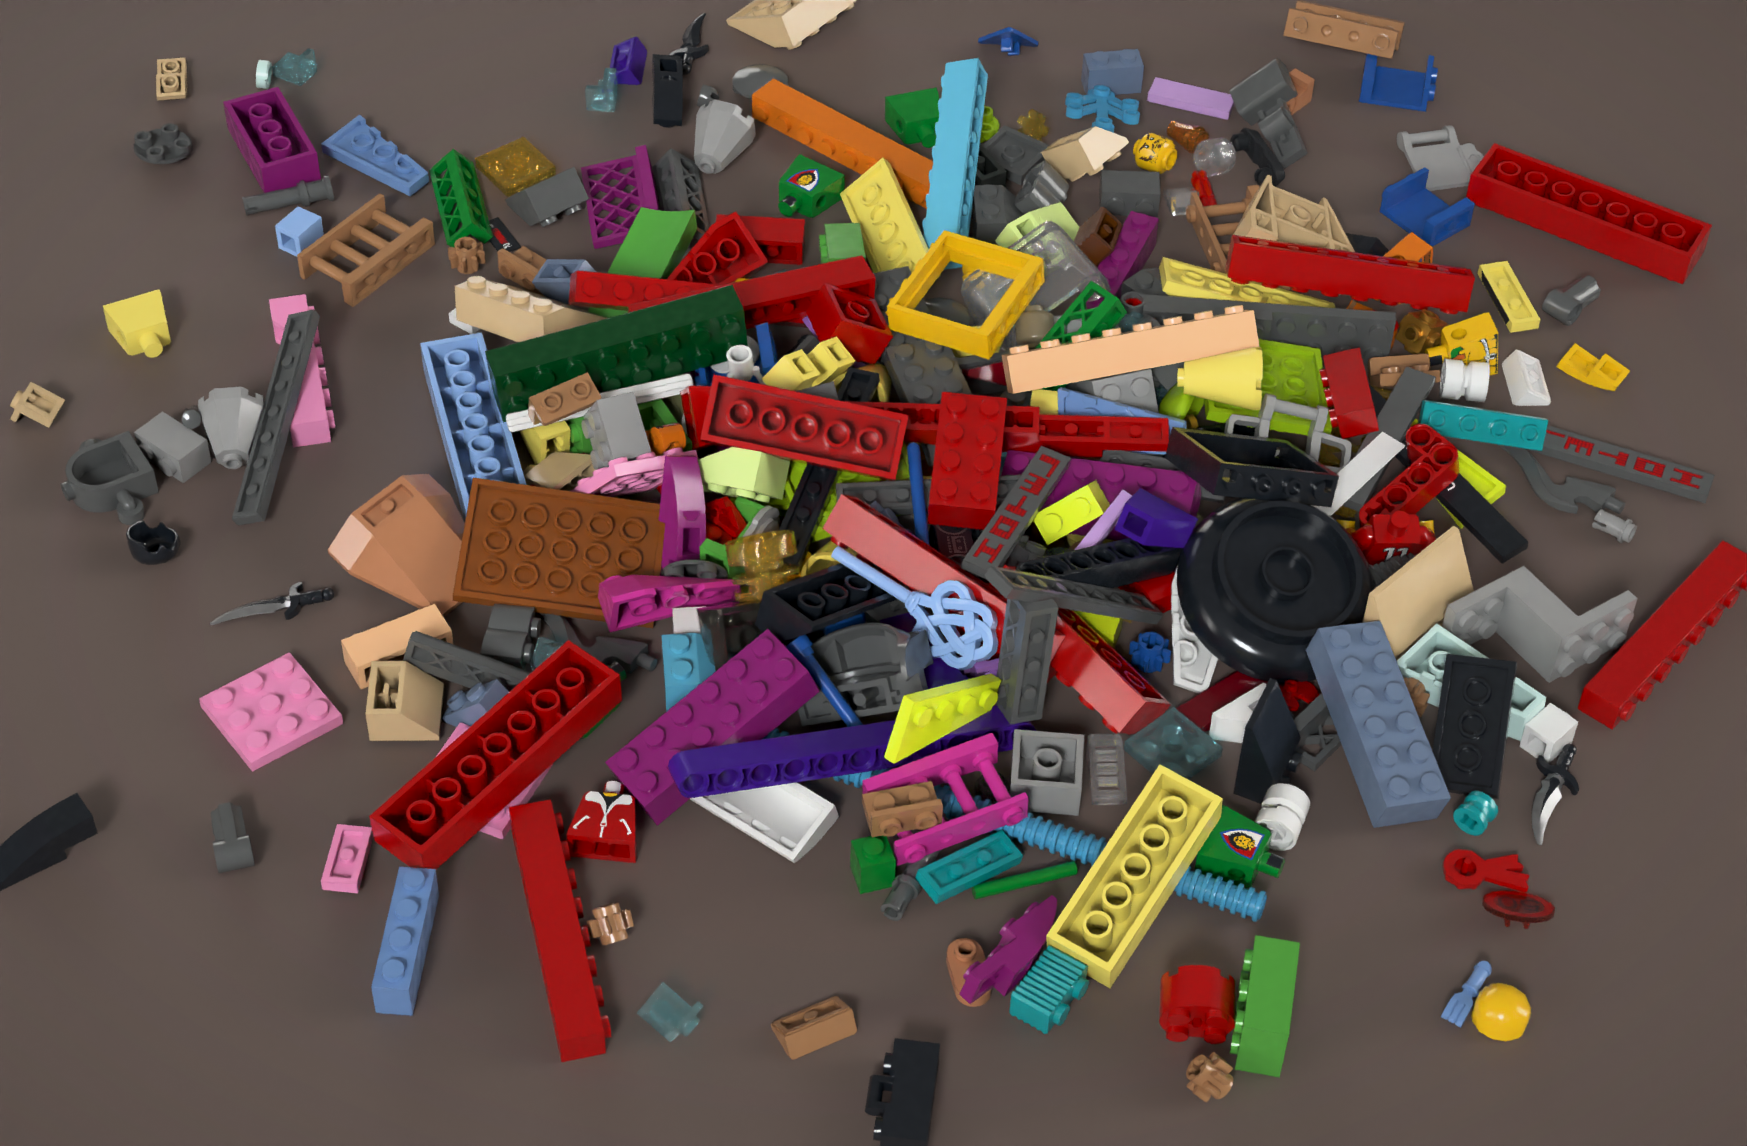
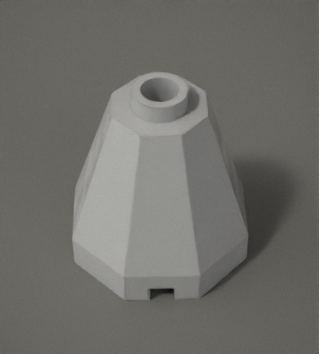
[694,99,756,174]
[198,387,264,469]

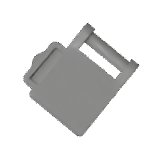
[1396,125,1484,191]

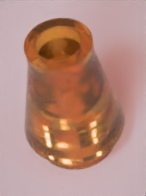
[1167,121,1209,154]

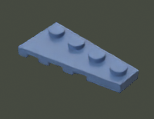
[321,115,429,197]
[1058,387,1187,454]

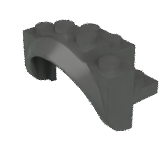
[798,623,933,726]

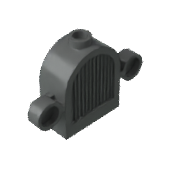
[60,431,159,525]

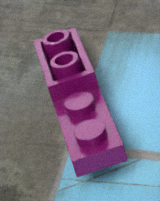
[658,456,706,576]
[959,895,1057,1004]

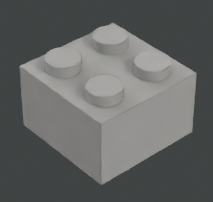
[581,392,651,470]
[1009,729,1084,816]

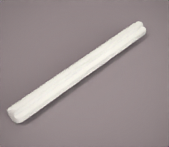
[506,373,694,433]

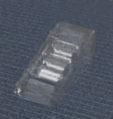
[1086,734,1127,805]

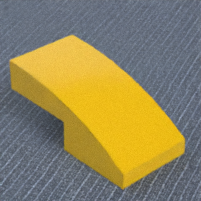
[1556,343,1630,391]

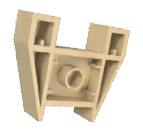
[1233,175,1355,295]

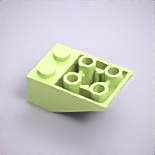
[995,202,1079,279]
[698,447,790,503]

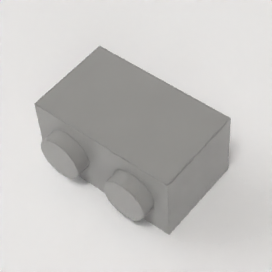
[134,411,211,483]

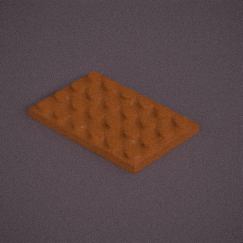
[453,477,665,628]

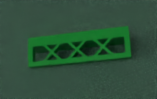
[429,149,493,248]
[1031,281,1127,391]

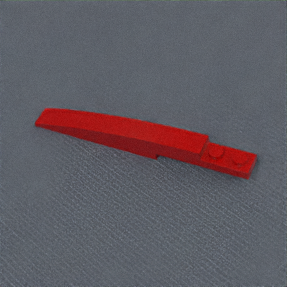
[845,401,1169,458]

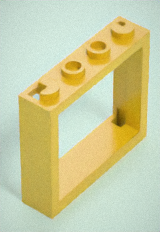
[885,230,1045,359]

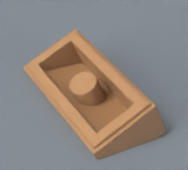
[771,996,857,1060]

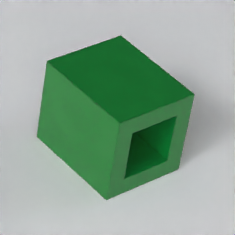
[850,835,896,894]

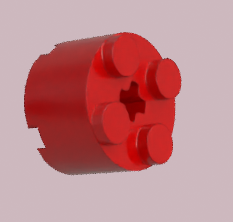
[1159,965,1235,1044]

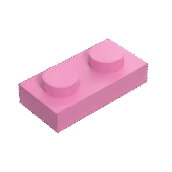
[321,824,374,893]

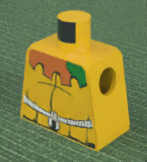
[1425,312,1498,375]

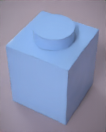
[275,206,324,257]

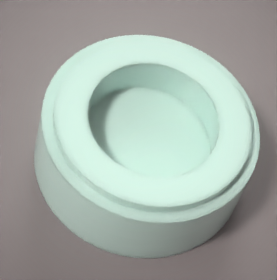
[256,60,272,89]

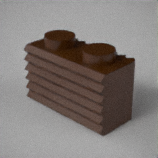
[1069,207,1123,272]

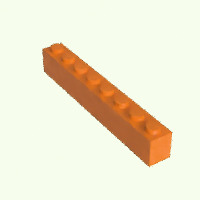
[752,78,933,209]

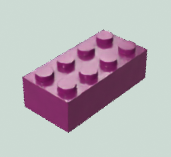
[223,87,321,193]

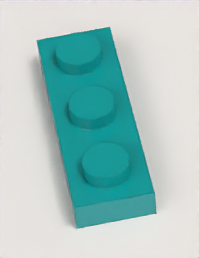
[915,830,1023,904]

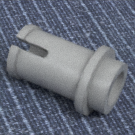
[1592,509,1637,543]

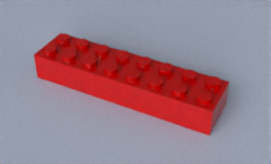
[1466,143,1712,284]
[369,640,622,870]

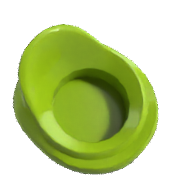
[1158,383,1204,420]

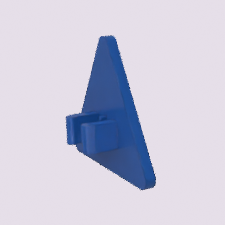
[978,27,1038,56]

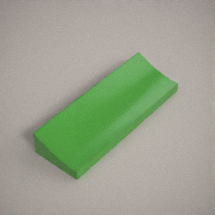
[588,207,697,318]

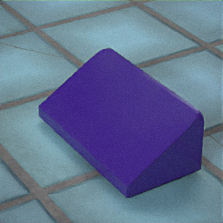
[607,36,647,85]

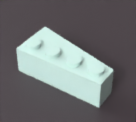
[1397,624,1546,742]

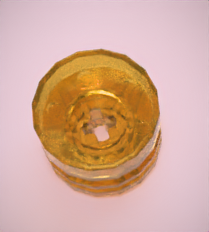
[724,530,801,602]

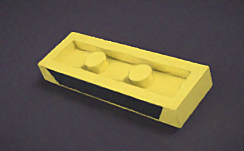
[1477,261,1540,333]

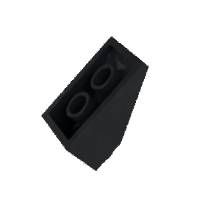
[1233,678,1303,804]

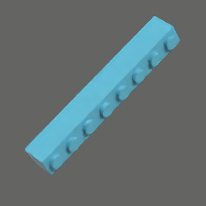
[922,58,988,270]

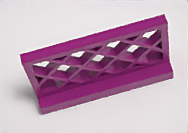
[581,145,660,249]

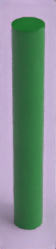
[972,861,1078,900]

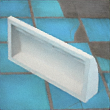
[690,782,839,863]

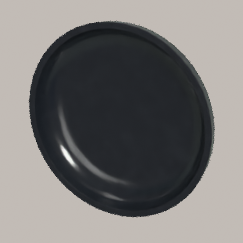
[1177,498,1375,683]

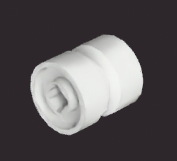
[1439,359,1490,402]
[1255,783,1311,851]

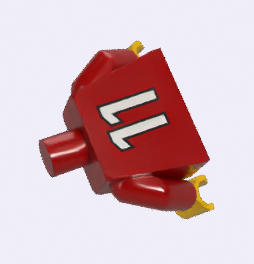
[1336,511,1436,566]

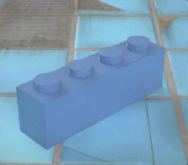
[371,866,439,1016]

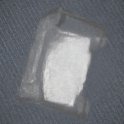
[961,221,1111,351]

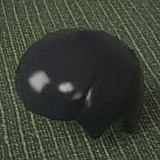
[126,520,181,565]

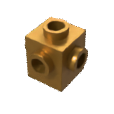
[1395,309,1449,354]

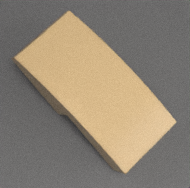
[156,57,187,100]

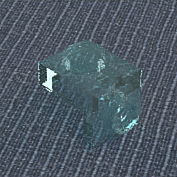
[637,982,704,1042]

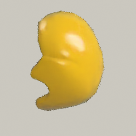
[1471,983,1531,1042]

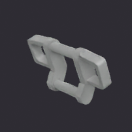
[1224,393,1352,474]

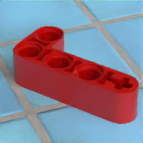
[1359,424,1459,528]

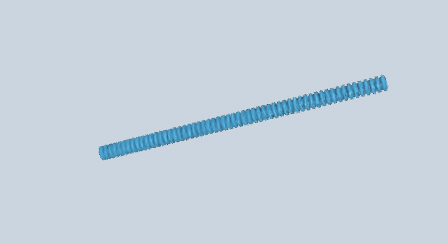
[763,728,1267,922]

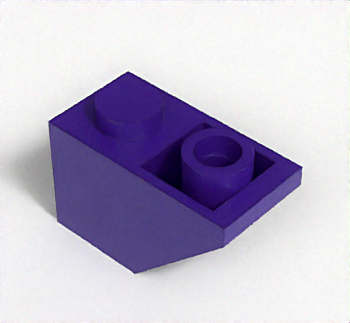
[1114,488,1198,548]

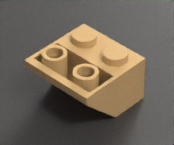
[1041,126,1129,182]
[365,661,444,741]

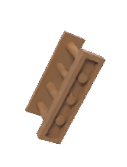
[1283,0,1405,59]
[1186,185,1259,274]
[297,194,435,307]

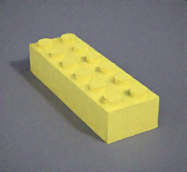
[1046,765,1223,988]

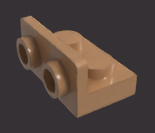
[497,246,546,296]
[1368,354,1441,388]
[528,372,601,426]
[862,781,943,837]

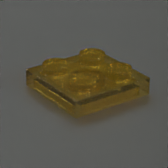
[475,137,556,197]

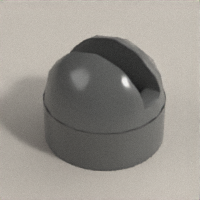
[697,84,719,107]

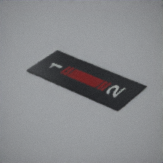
[489,217,521,252]

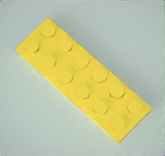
[840,158,941,279]
[1159,257,1336,308]

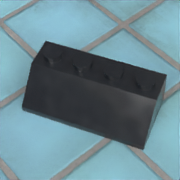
[755,563,897,642]

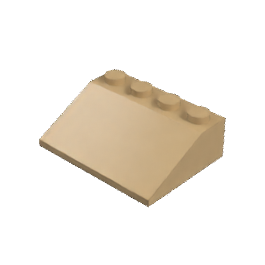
[726,0,857,50]
[455,276,607,342]
[1363,526,1474,661]

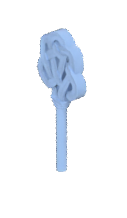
[831,546,998,670]

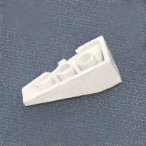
[1171,566,1218,694]

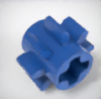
[1129,632,1171,673]

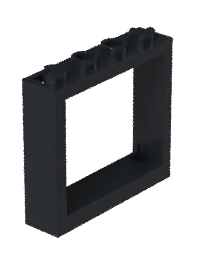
[1165,427,1339,507]

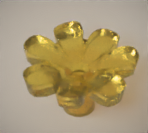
[1017,109,1049,141]

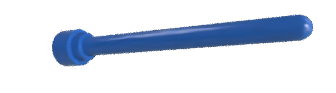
[907,442,930,546]
[786,634,893,770]

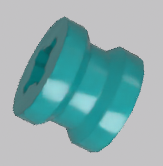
[1453,791,1498,836]

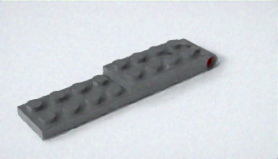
[873,266,972,467]
[1118,291,1396,365]

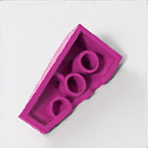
[598,575,740,633]

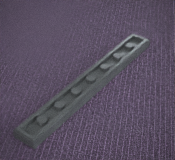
[232,310,320,526]
[984,566,1163,625]

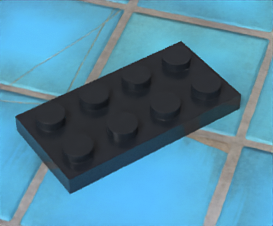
[1432,654,1517,799]

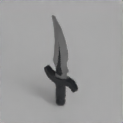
[210,582,334,625]
[1532,743,1579,845]

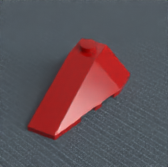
[667,211,768,285]

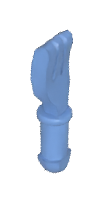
[1441,961,1492,1028]

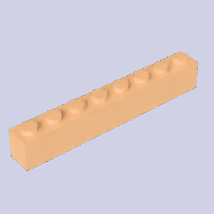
[1002,305,1259,394]

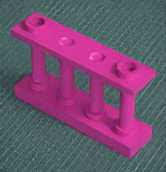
[862,733,1028,866]

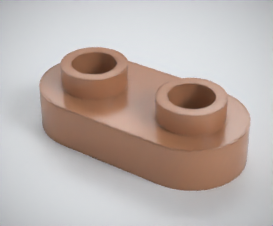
[946,938,992,1007]

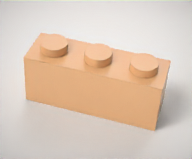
[341,604,453,689]

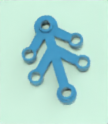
[1065,85,1140,133]

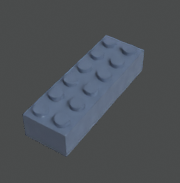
[1306,621,1451,828]

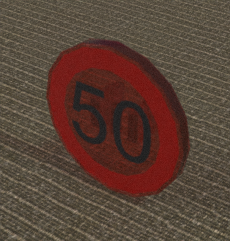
[1482,890,1555,929]

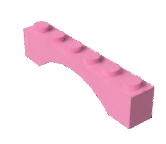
[269,294,335,448]

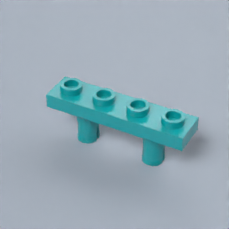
[1418,400,1548,451]

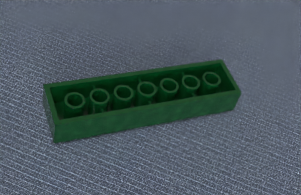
[485,285,748,423]

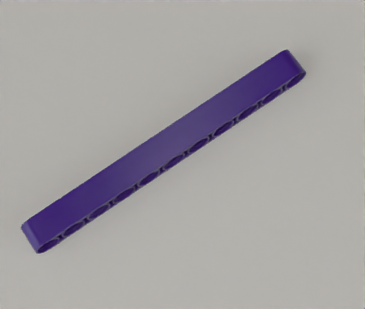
[668,706,1036,798]

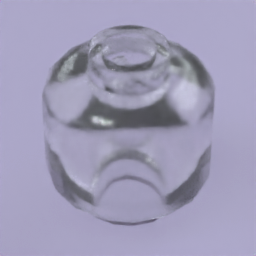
[1193,137,1236,176]

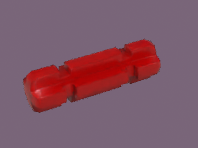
[1191,170,1217,206]

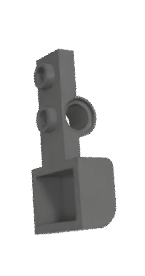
[1229,58,1308,169]

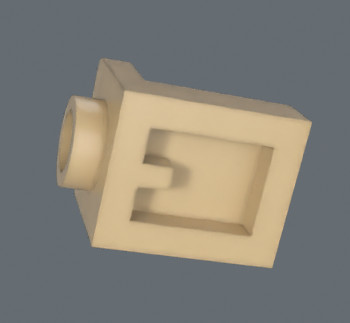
[10,382,65,428]

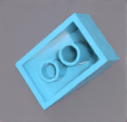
[661,633,746,712]

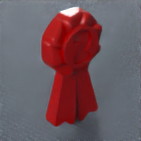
[1442,849,1530,893]

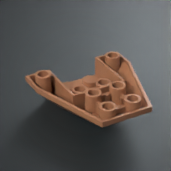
[328,474,465,617]

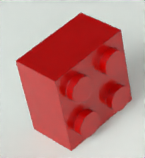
[806,283,893,365]

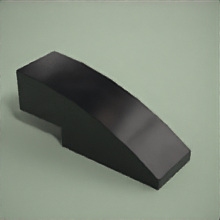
[0,793,98,891]

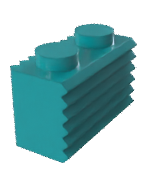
[1009,945,1089,1034]

